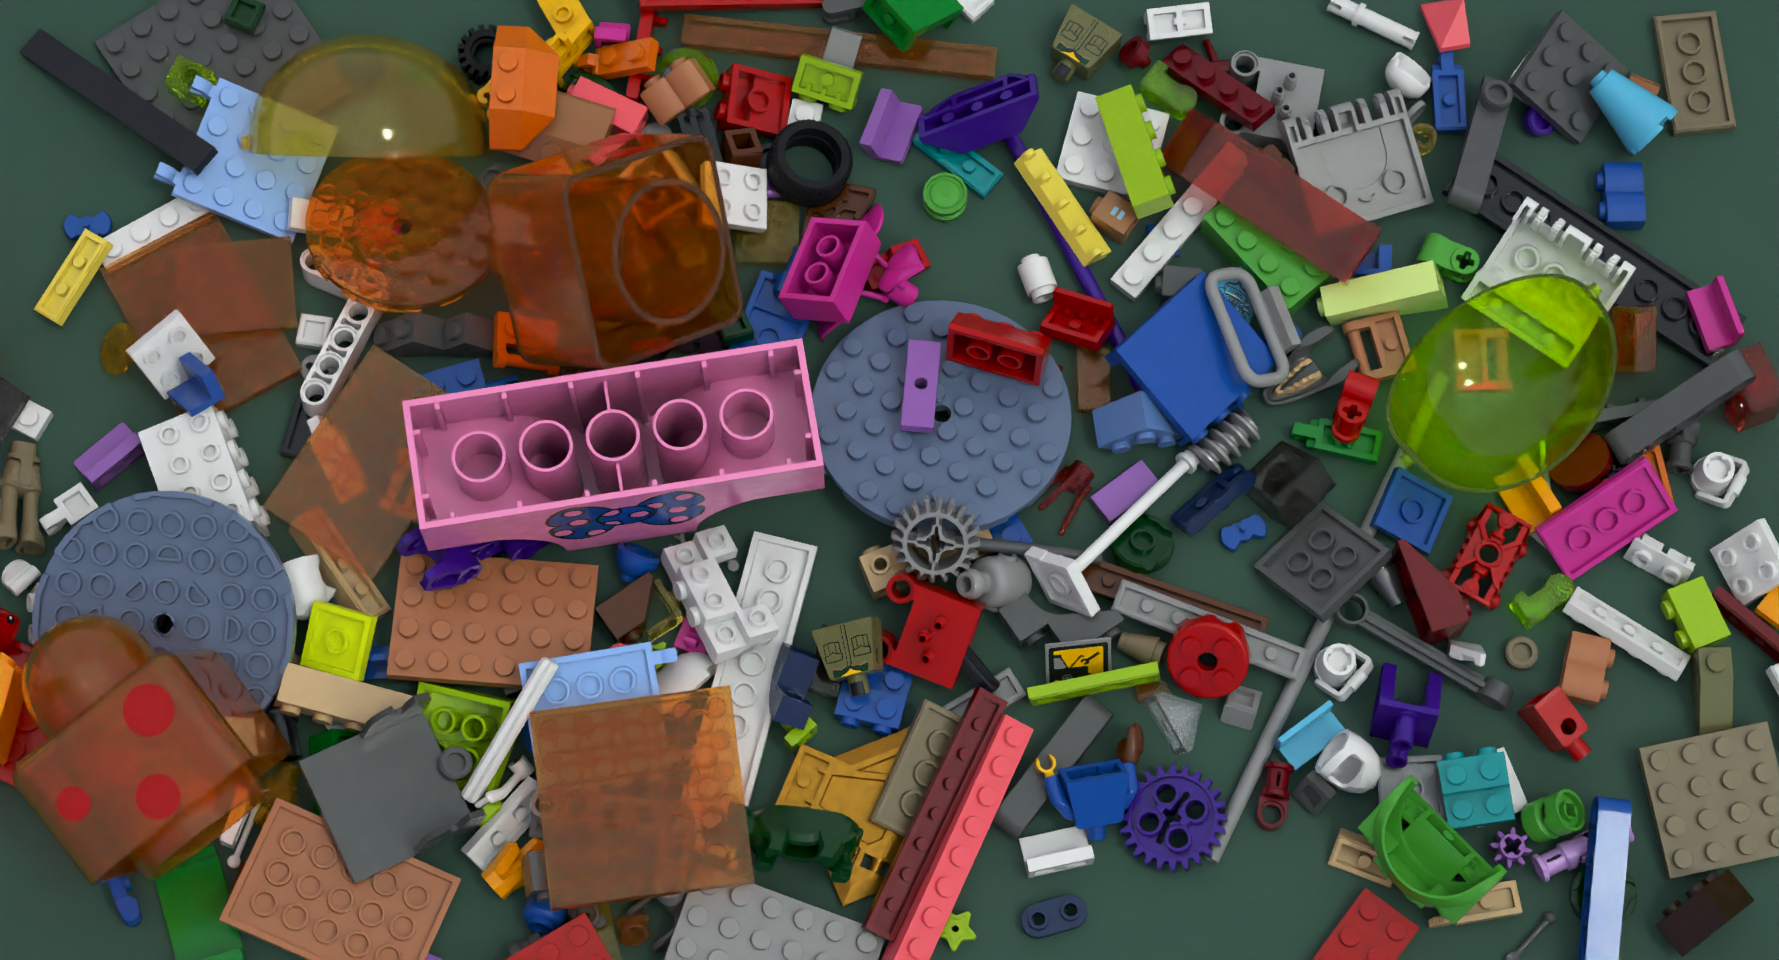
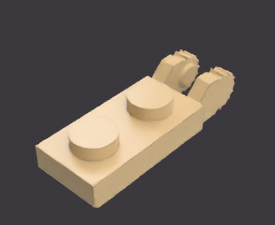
[1425,880,1523,928]

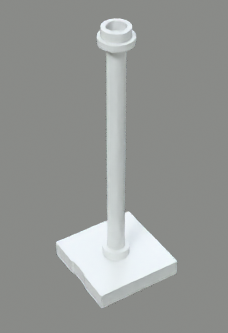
[1024,450,1199,617]

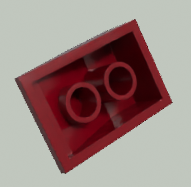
[1390,539,1472,646]

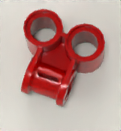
[1331,369,1380,443]

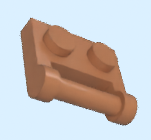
[1341,310,1416,381]

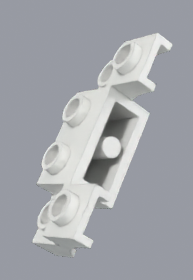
[660,525,779,665]

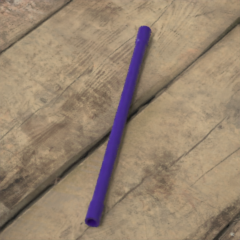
[1004,134,1144,392]

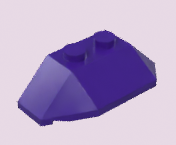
[918,74,1039,154]

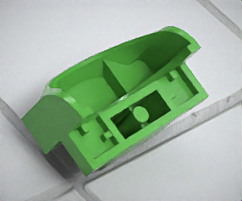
[1357,775,1508,925]

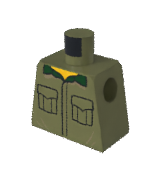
[1050,4,1123,85]
[812,616,883,698]

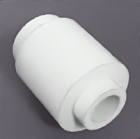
[1017,253,1058,304]

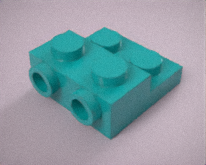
[1437,747,1515,830]

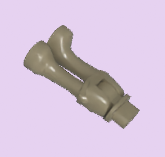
[0,441,46,556]

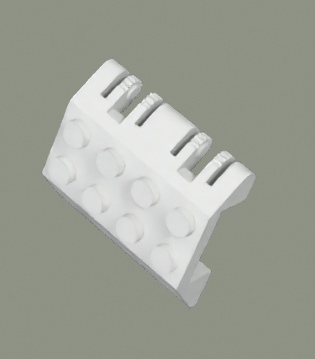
[1461,196,1636,369]

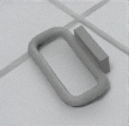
[1205,267,1302,388]

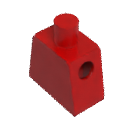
[1517,686,1591,762]

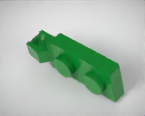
[1289,417,1383,465]

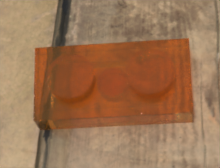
[1076,347,1110,413]

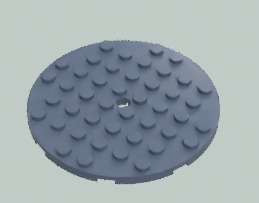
[813,300,1072,536]
[32,491,297,758]

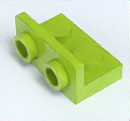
[791,53,864,112]

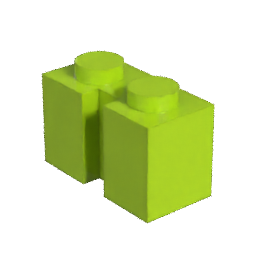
[1660,576,1731,656]

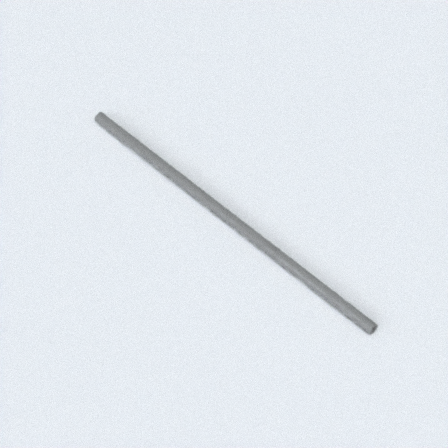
[1203,372,1449,864]

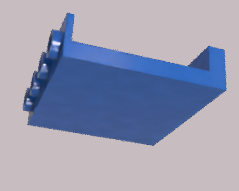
[1104,271,1275,446]

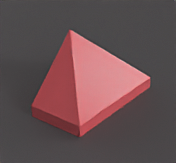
[1420,0,1470,53]

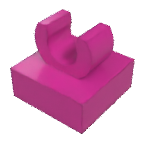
[673,616,707,654]

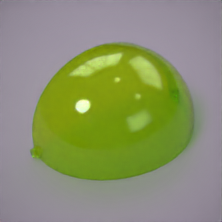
[1386,274,1617,493]

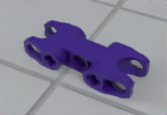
[396,526,552,591]

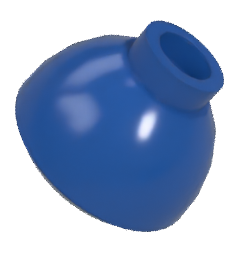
[616,542,660,583]

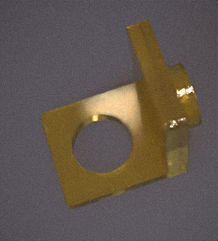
[646,578,684,642]

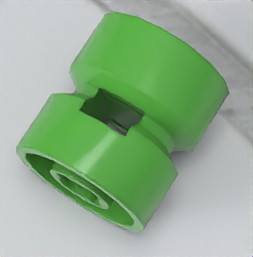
[1521,789,1586,843]

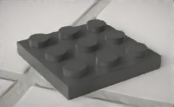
[1508,10,1628,145]
[1253,501,1393,623]

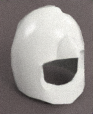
[283,554,336,620]
[1315,729,1381,794]

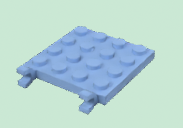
[153,75,339,245]
[518,641,695,791]

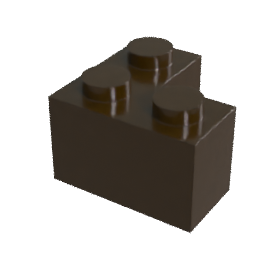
[1656,869,1755,957]

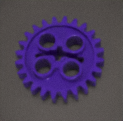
[1120,764,1228,873]

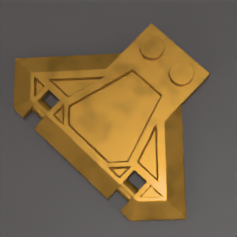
[775,727,909,906]

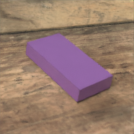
[1090,459,1158,525]

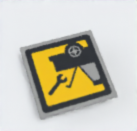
[1045,637,1112,684]

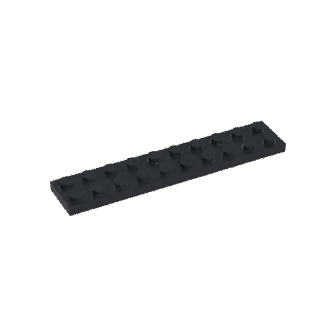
[1442,153,1747,368]

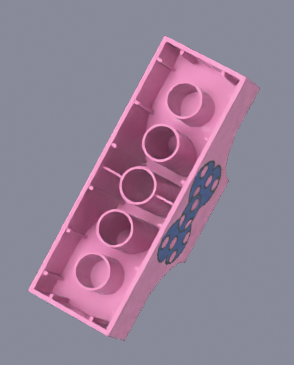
[402,338,825,551]

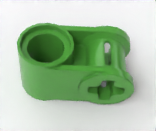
[1415,232,1480,284]

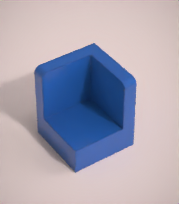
[1349,244,1392,280]

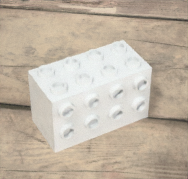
[138,405,271,537]

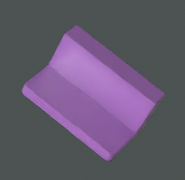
[859,88,924,164]
[74,422,145,492]

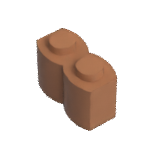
[639,56,716,126]
[1558,631,1615,707]

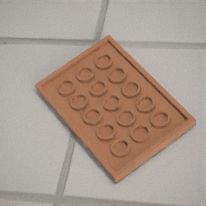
[386,554,599,689]
[219,798,461,960]

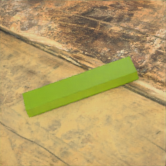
[1027,661,1161,707]

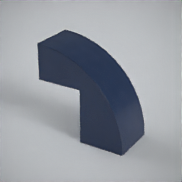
[769,642,820,730]

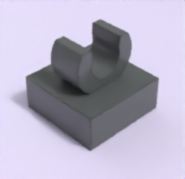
[1291,769,1337,817]

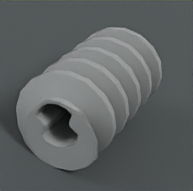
[1188,406,1261,474]

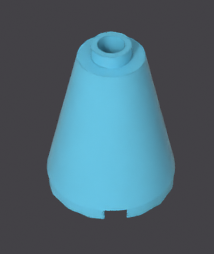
[1589,69,1678,156]

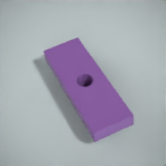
[900,339,941,433]

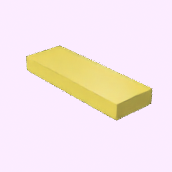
[33,228,114,326]

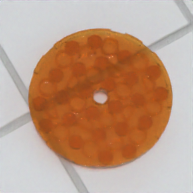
[305,149,500,313]

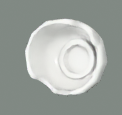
[1385,52,1432,99]

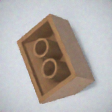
[503,91,616,179]

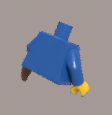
[1034,723,1144,841]

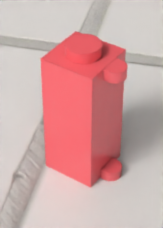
[566,76,650,148]

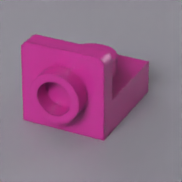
[594,22,631,48]

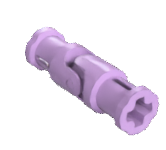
[1531,826,1634,883]

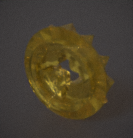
[101,323,138,375]

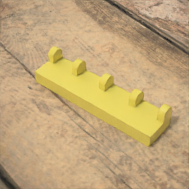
[1014,148,1111,267]

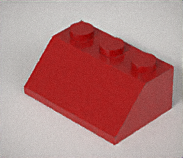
[946,312,1052,386]

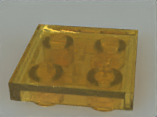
[735,201,799,265]

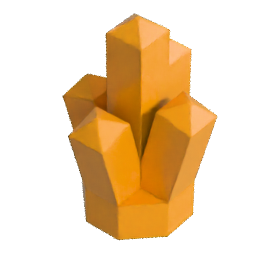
[480,837,545,900]

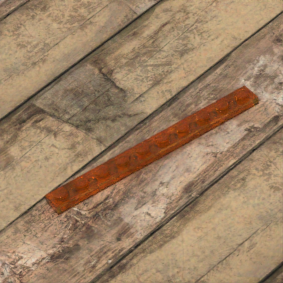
[681,14,998,80]

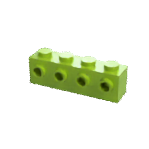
[1095,84,1176,219]

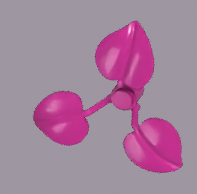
[817,203,925,342]

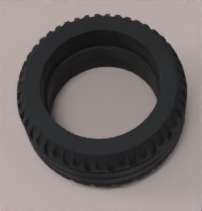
[766,119,853,207]

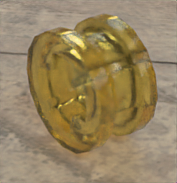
[1412,123,1437,155]

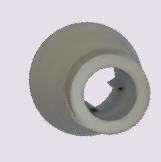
[1117,631,1169,668]

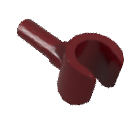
[1202,39,1230,74]

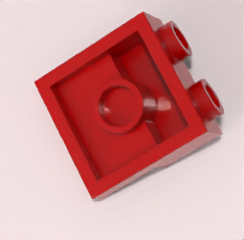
[714,63,793,139]

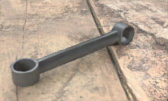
[1333,593,1514,711]

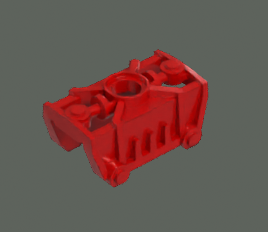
[1441,503,1532,610]

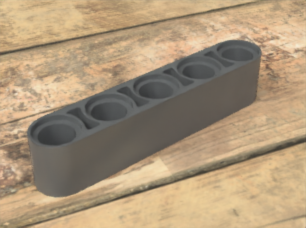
[1446,75,1514,214]
[1604,349,1757,466]
[992,694,1114,840]

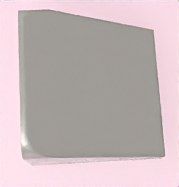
[1220,686,1262,730]

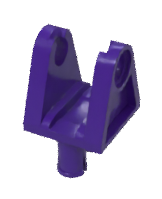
[1369,662,1443,768]

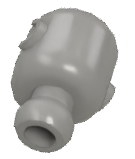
[956,553,1032,612]

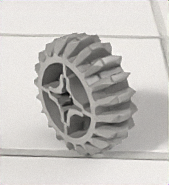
[891,494,981,583]

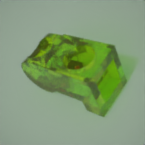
[1138,59,1198,120]
[1508,573,1574,631]

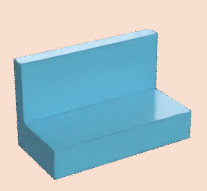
[1274,700,1346,773]

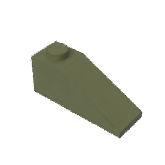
[1690,647,1734,736]

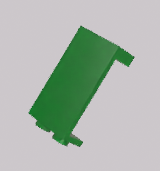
[148,843,247,960]

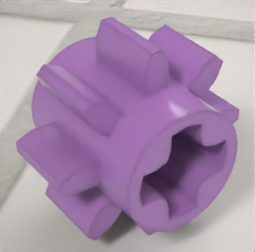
[1488,827,1532,871]

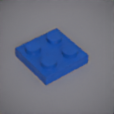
[1369,467,1454,555]

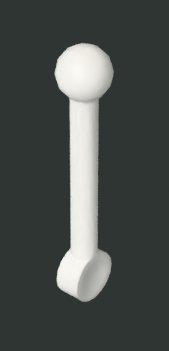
[227,803,262,869]

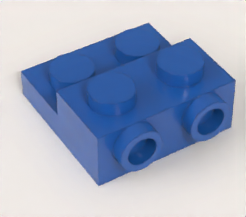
[834,663,914,737]

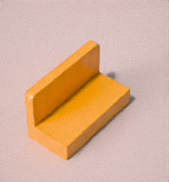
[1493,455,1562,536]

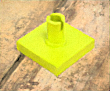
[300,600,378,681]

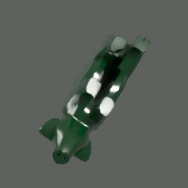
[703,801,864,883]

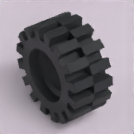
[458,24,497,85]

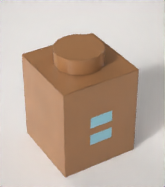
[1089,190,1139,246]

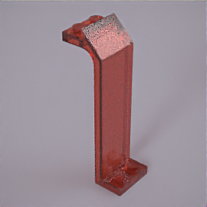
[1162,108,1383,286]

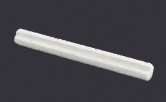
[461,657,558,804]

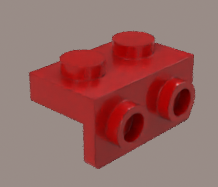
[1040,287,1115,352]

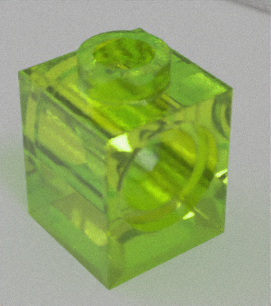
[164,55,218,108]

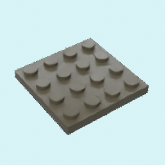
[1636,721,1779,880]

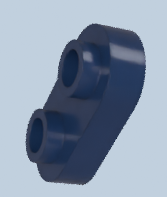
[1021,894,1087,939]

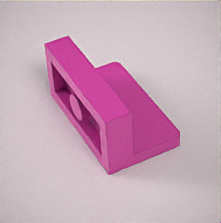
[1684,275,1745,354]

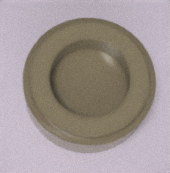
[1504,636,1538,671]

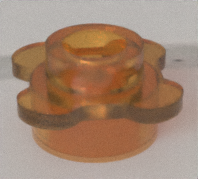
[616,912,651,946]

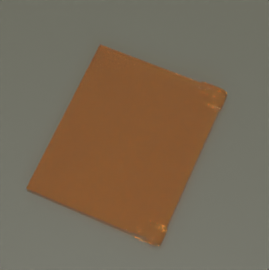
[174,236,298,337]

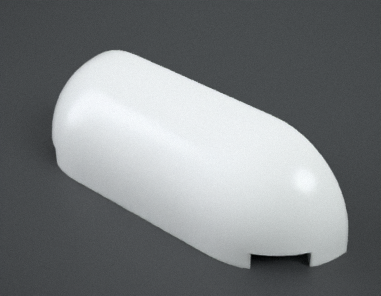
[657,652,718,720]

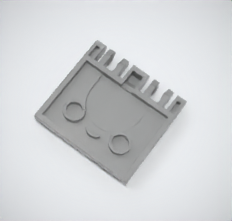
[1279,88,1434,237]

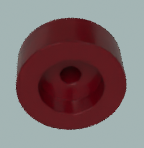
[1118,36,1151,69]

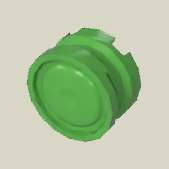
[923,172,968,223]

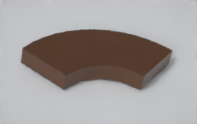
[801,183,876,240]

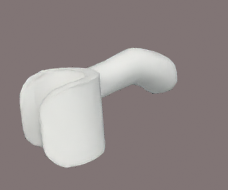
[475,755,535,809]

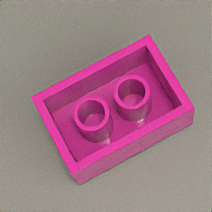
[778,217,882,324]

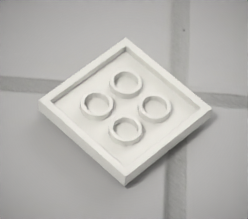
[1057,91,1170,200]

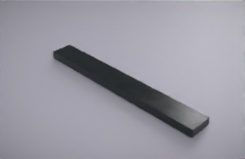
[20,29,218,176]

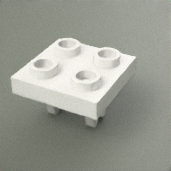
[702,160,767,233]
[125,309,216,400]
[1710,518,1779,606]

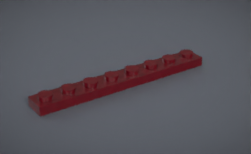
[861,687,1008,943]

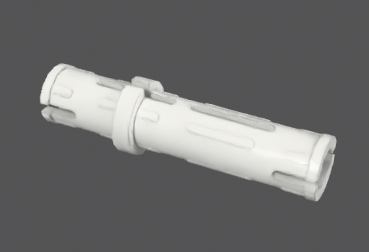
[1326,0,1420,50]

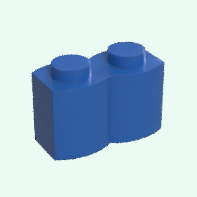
[1594,162,1646,230]

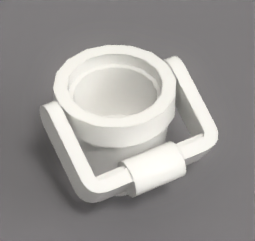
[1689,452,1750,509]
[1313,643,1374,702]

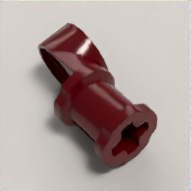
[1255,761,1294,832]

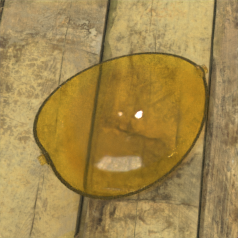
[241,33,495,157]

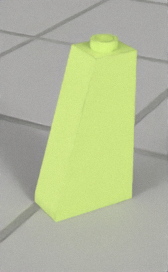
[1316,260,1448,325]

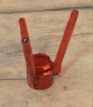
[1038,460,1095,536]

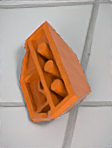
[489,25,559,152]

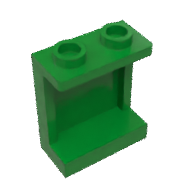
[862,0,964,53]

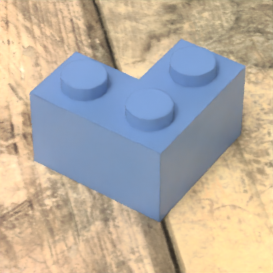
[1092,391,1183,454]

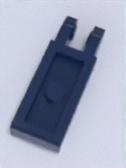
[1170,463,1257,538]

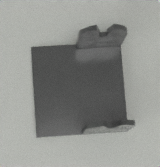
[297,692,487,885]

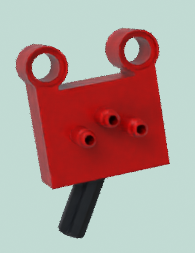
[882,569,1000,693]

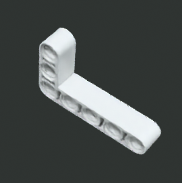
[300,247,389,417]

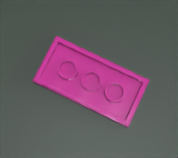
[1534,456,1678,583]

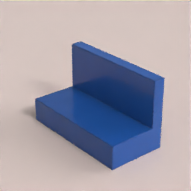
[167,352,226,417]

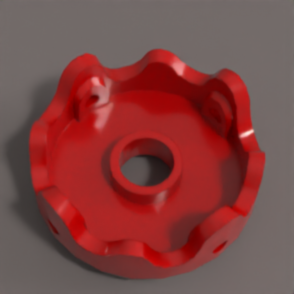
[1166,614,1251,699]

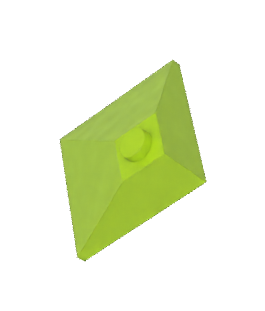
[416,681,517,799]

